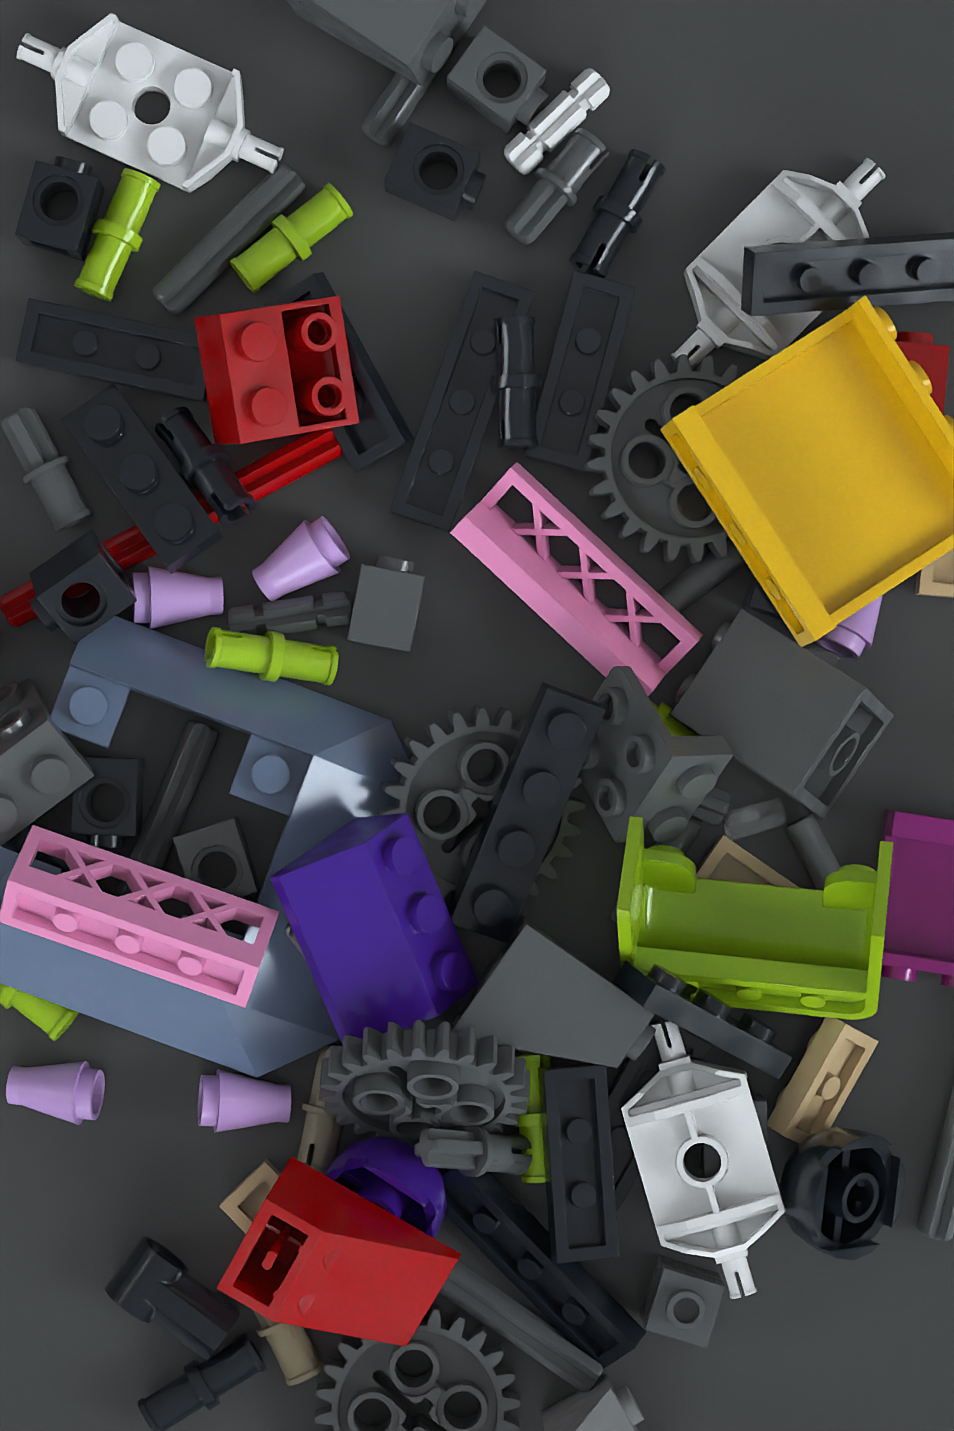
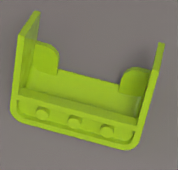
[616,816,893,1020]

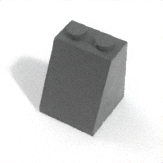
[287,0,484,86]
[670,609,894,820]
[451,916,656,1068]

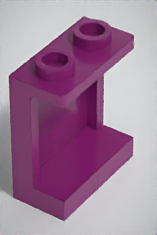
[876,809,954,988]

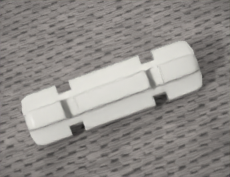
[504,68,610,175]

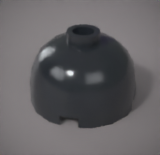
[779,1127,905,1260]

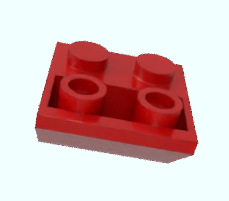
[194,295,359,444]

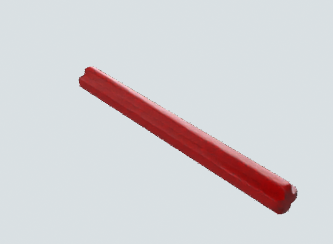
[0,428,343,627]

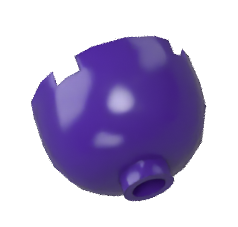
[324,1136,447,1238]

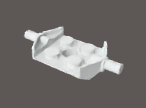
[16,13,284,193]
[671,158,886,371]
[621,1020,786,1299]

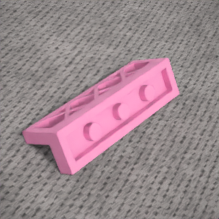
[450,462,703,696]
[0,825,280,1008]

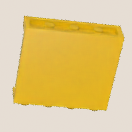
[660,295,954,647]

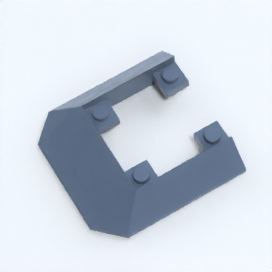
[0,616,427,1078]

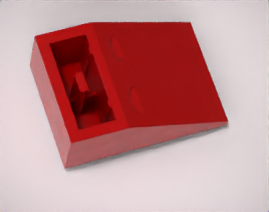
[216,1156,461,1347]

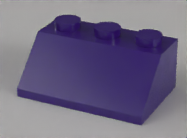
[270,813,479,1045]

